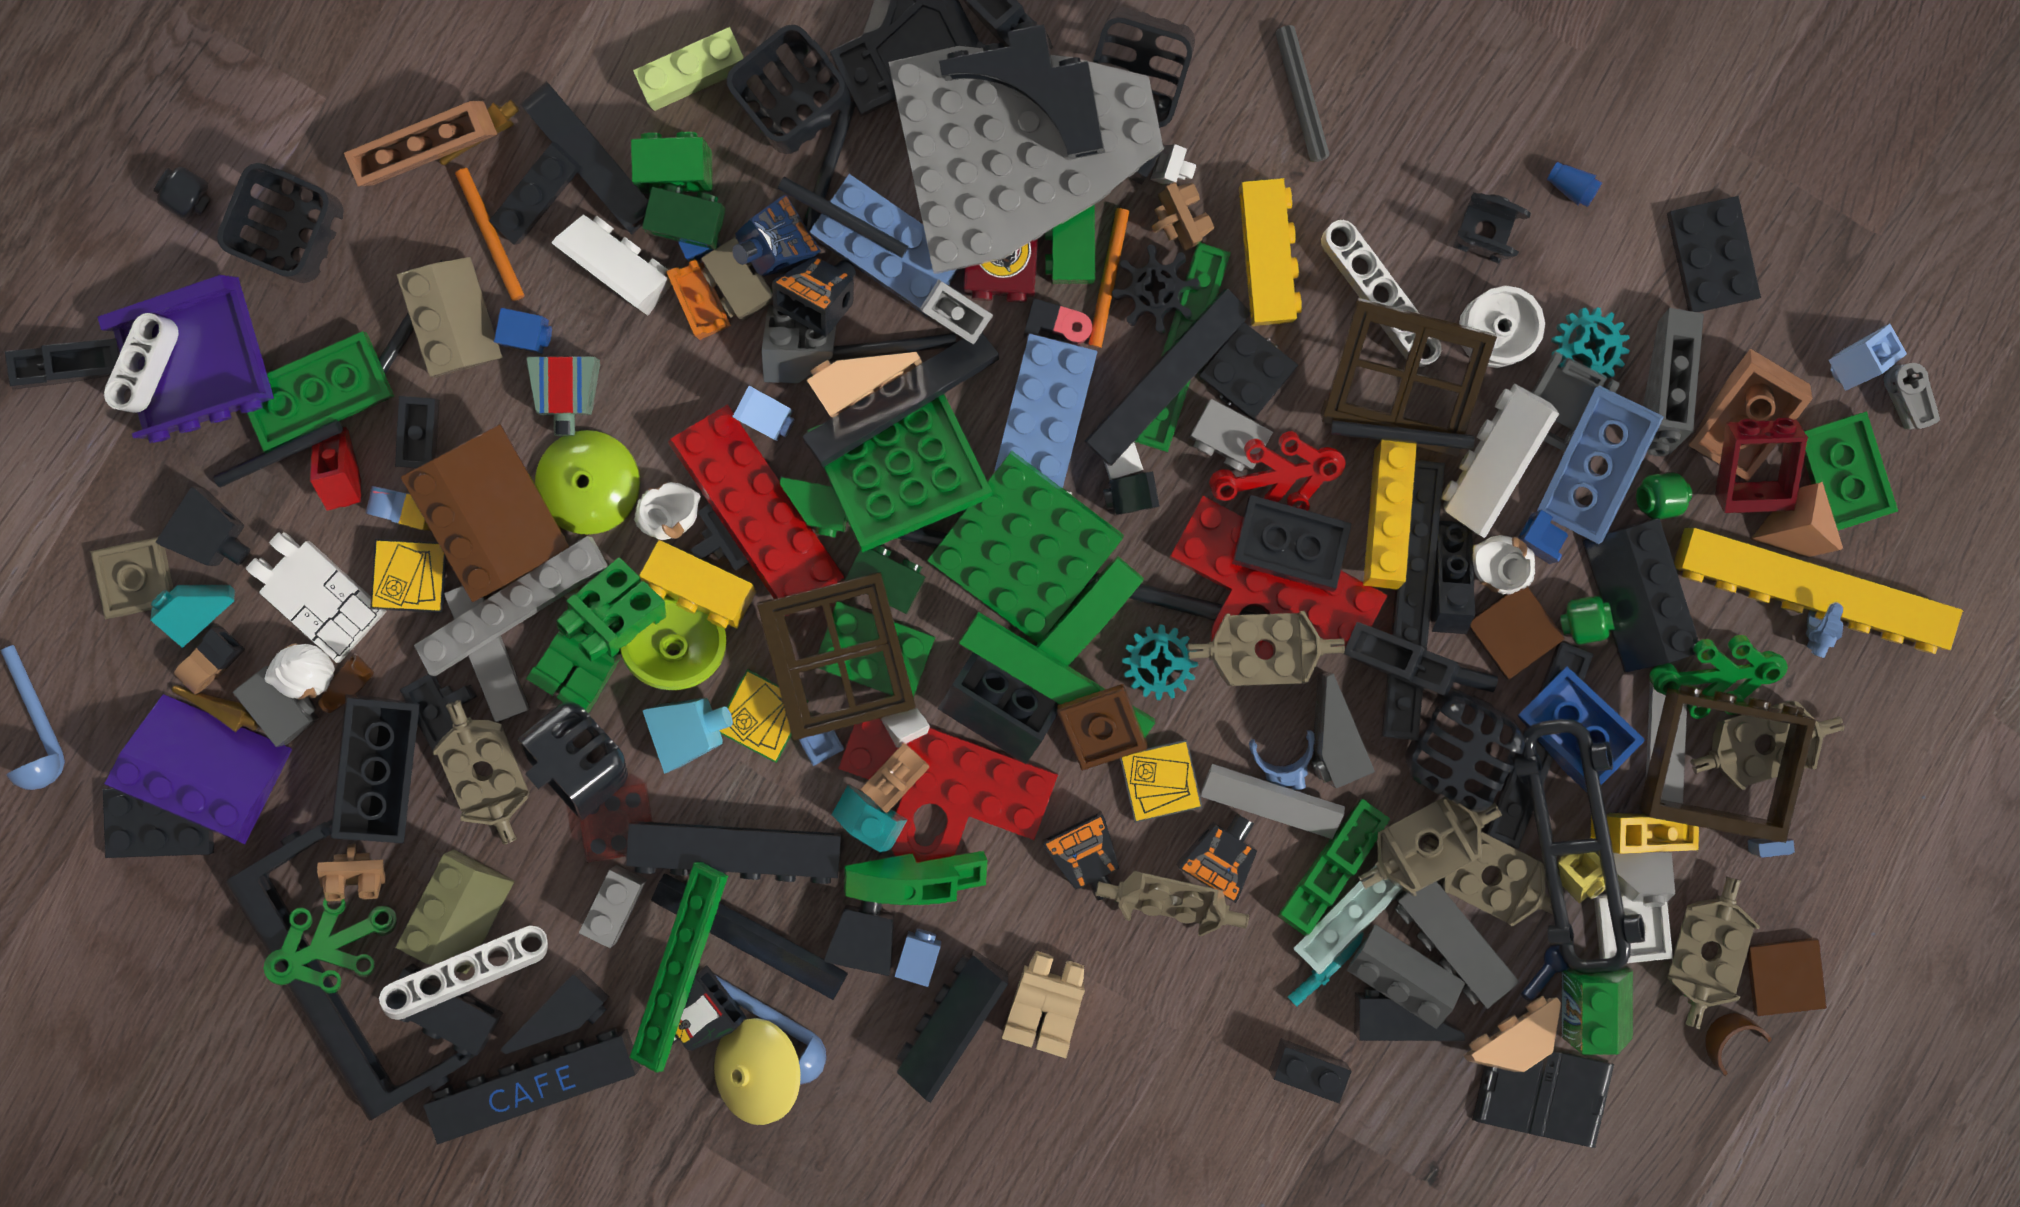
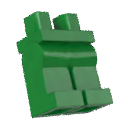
[556,557,666,662]
[526,629,622,713]

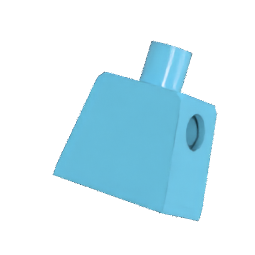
[643,698,733,774]

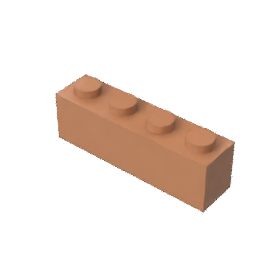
[344,101,497,187]

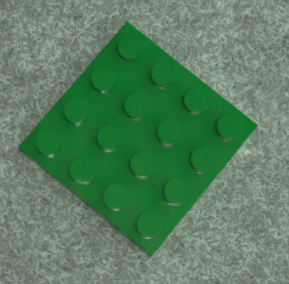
[807,394,993,553]
[927,450,1124,643]

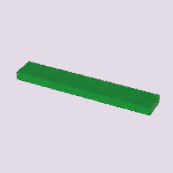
[1134,242,1231,452]
[959,612,1155,737]
[629,862,728,1073]

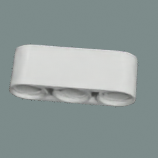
[104,313,179,413]

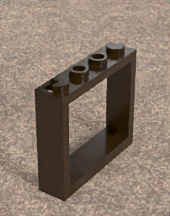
[1639,685,1816,843]

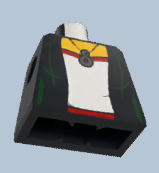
[672,965,747,1051]

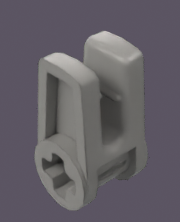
[1884,363,1940,430]

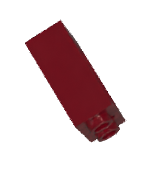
[1715,418,1808,513]

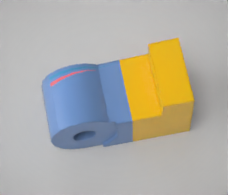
[366,486,431,531]

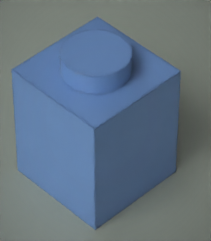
[895,929,941,987]

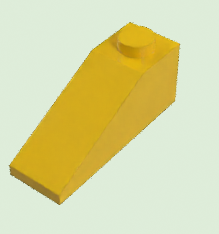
[1591,813,1699,854]

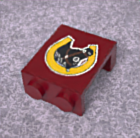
[964,239,1038,303]

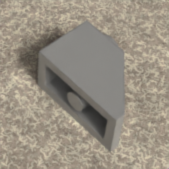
[919,279,993,345]
[1598,852,1675,907]

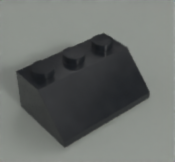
[937,652,1060,764]

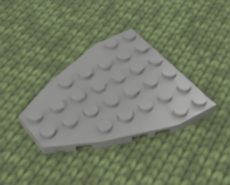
[889,46,1164,274]

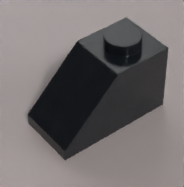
[1103,471,1160,516]

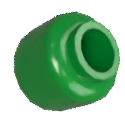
[1636,472,1692,519]
[1560,596,1614,645]

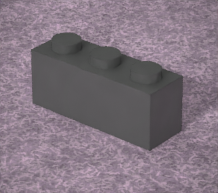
[1347,924,1465,1029]

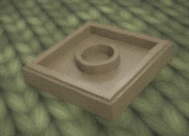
[90,537,174,619]

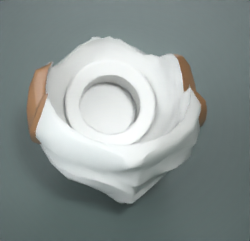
[634,482,701,540]
[1472,535,1535,595]
[264,643,335,699]

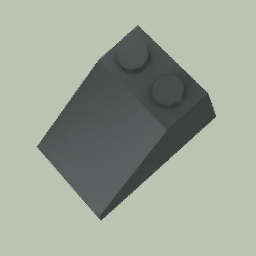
[1311,671,1375,788]

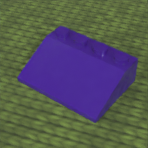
[104,694,292,844]

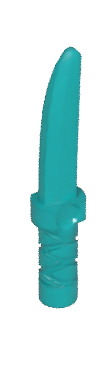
[1287,932,1363,1007]

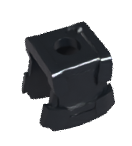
[1453,192,1531,264]

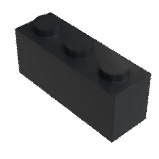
[387,963,503,1056]

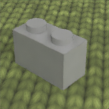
[1189,399,1273,473]
[579,865,647,948]

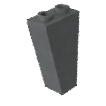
[1643,308,1704,456]

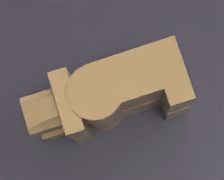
[1002,951,1085,1058]

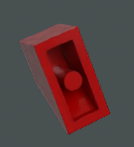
[310,427,361,511]

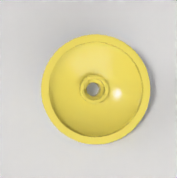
[714,1018,800,1125]

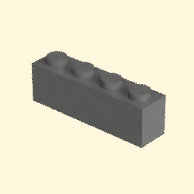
[1394,881,1520,1009]

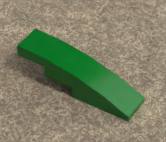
[1036,556,1144,666]
[1277,799,1390,936]

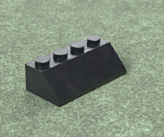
[1582,518,1699,672]
[330,694,420,844]
[896,949,1008,1103]

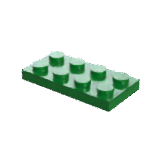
[247,331,395,452]

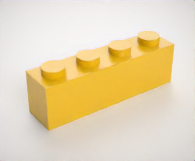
[1239,178,1302,326]
[1363,440,1417,589]

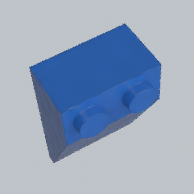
[1518,667,1645,793]

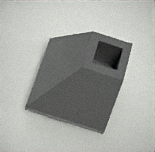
[762,305,836,383]

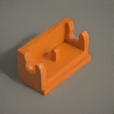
[666,260,731,340]

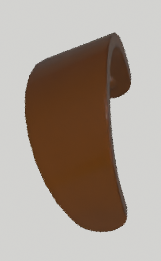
[318,654,374,713]
[1705,1013,1772,1076]

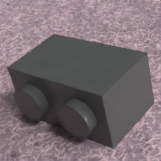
[233,666,319,747]

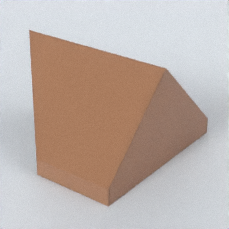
[1751,482,1843,557]

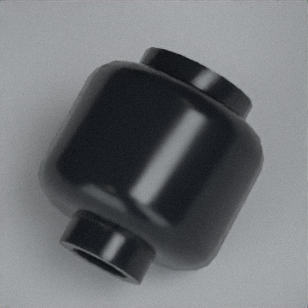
[154,166,211,219]

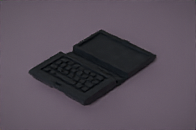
[1472,1051,1614,1148]

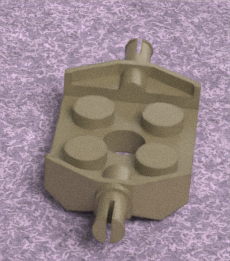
[1187,611,1345,686]
[433,700,529,844]
[1690,700,1844,790]
[1358,797,1502,896]
[1422,832,1553,926]
[1095,871,1249,936]
[1667,876,1760,1029]

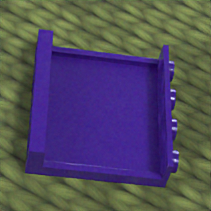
[97,275,274,443]

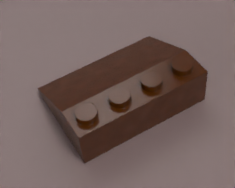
[401,424,570,602]

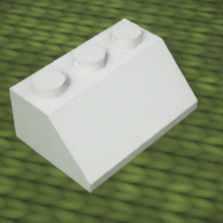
[552,214,672,315]

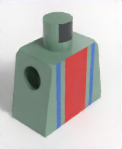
[527,357,600,436]

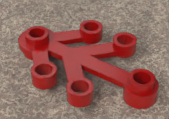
[1209,431,1346,511]

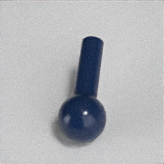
[1521,946,1569,1003]

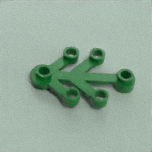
[1649,635,1788,719]
[263,898,397,993]

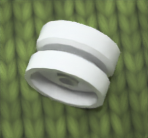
[1459,286,1545,368]

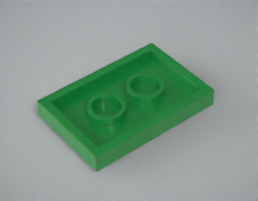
[1804,412,1898,531]
[818,601,936,698]

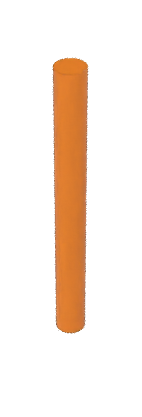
[455,168,525,301]
[1088,208,1130,348]

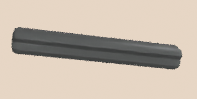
[1276,25,1329,162]

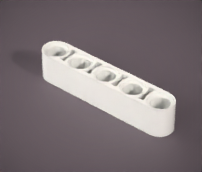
[1321,220,1442,367]
[379,926,548,1020]

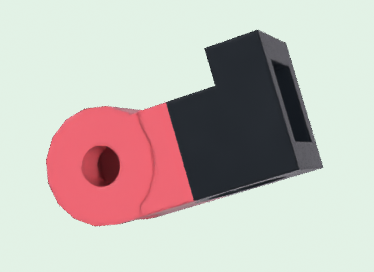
[1023,298,1092,345]

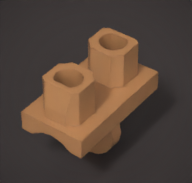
[1151,182,1214,251]
[861,742,930,813]
[317,844,386,901]

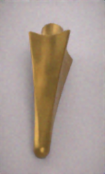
[439,99,520,165]
[172,686,259,732]

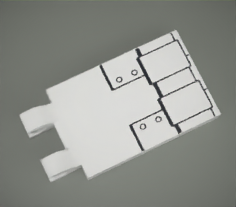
[246,532,387,663]

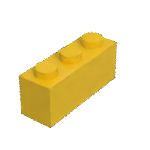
[639,540,756,629]

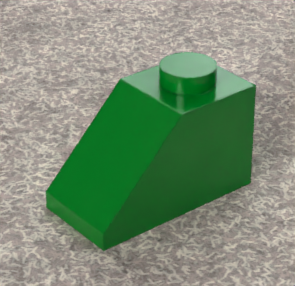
[780,477,847,537]

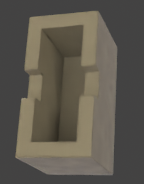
[701,237,773,322]

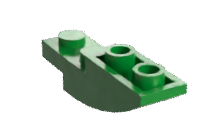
[844,851,988,905]

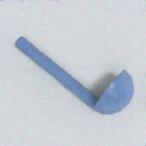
[0,645,65,790]
[715,975,826,1084]

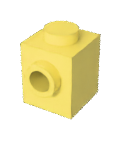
[1558,852,1605,903]

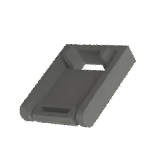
[1531,351,1619,451]

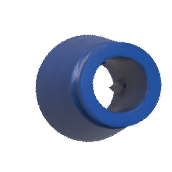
[1547,162,1602,207]

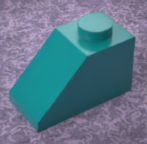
[150,585,235,648]
[831,785,907,852]

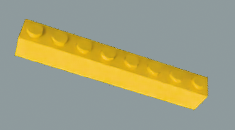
[1674,528,1963,654]

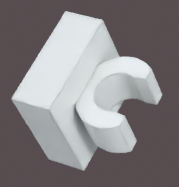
[1150,144,1196,184]

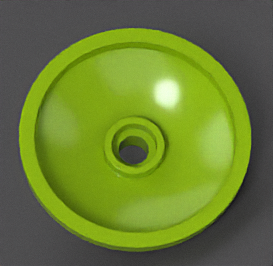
[535,430,640,535]
[620,595,726,690]

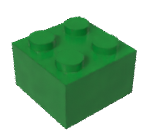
[631,132,713,194]

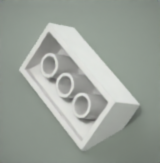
[1441,384,1559,538]

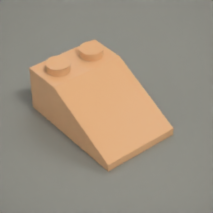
[807,352,922,418]

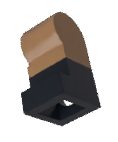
[174,628,245,694]

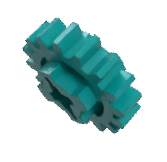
[1551,307,1630,378]
[1122,624,1198,700]

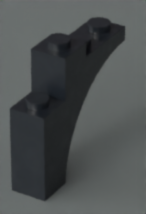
[939,21,1105,160]

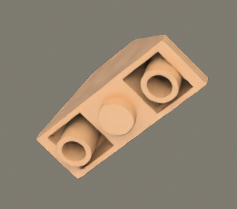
[1463,996,1561,1072]

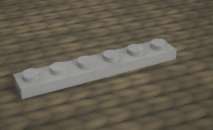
[414,536,608,676]

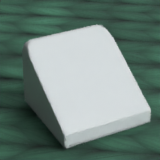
[1104,442,1143,480]
[881,708,930,748]

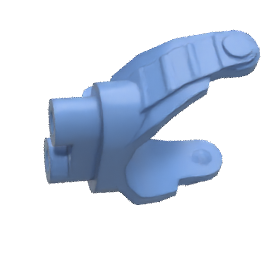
[1806,602,1843,658]
[1249,730,1315,790]

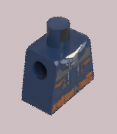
[732,195,821,276]

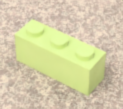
[633,27,744,111]

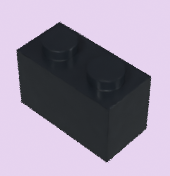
[395,396,440,468]
[1269,1038,1352,1104]

